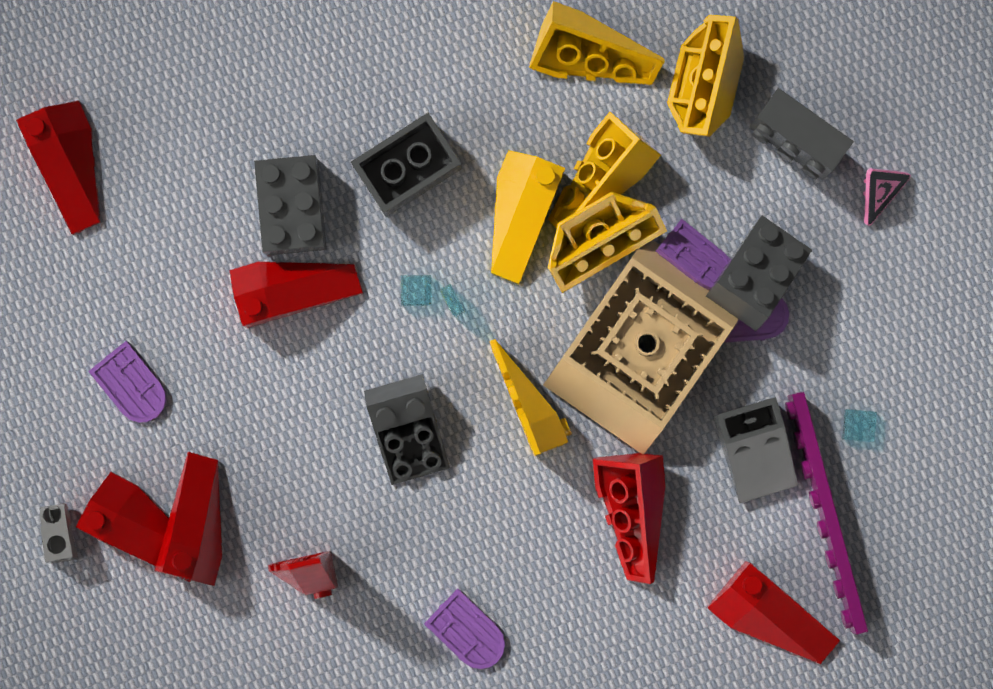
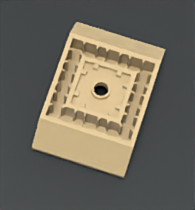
[543,240,739,454]

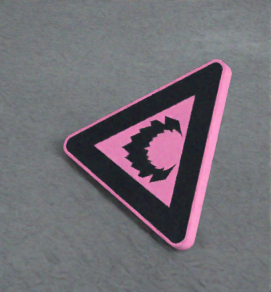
[863,168,910,226]

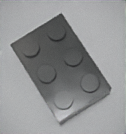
[749,88,854,180]
[351,113,462,217]
[254,155,327,256]
[706,215,812,331]

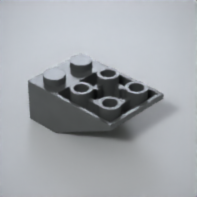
[364,374,450,485]
[713,397,798,503]

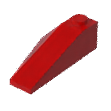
[155,452,222,586]
[707,561,840,664]

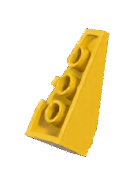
[491,150,565,284]

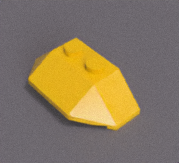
[667,15,744,137]
[548,192,667,293]

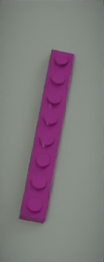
[785,392,868,635]

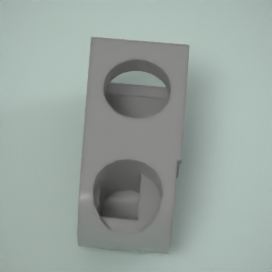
[40,503,79,564]

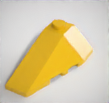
[529,1,665,85]
[548,112,661,229]
[489,339,572,456]

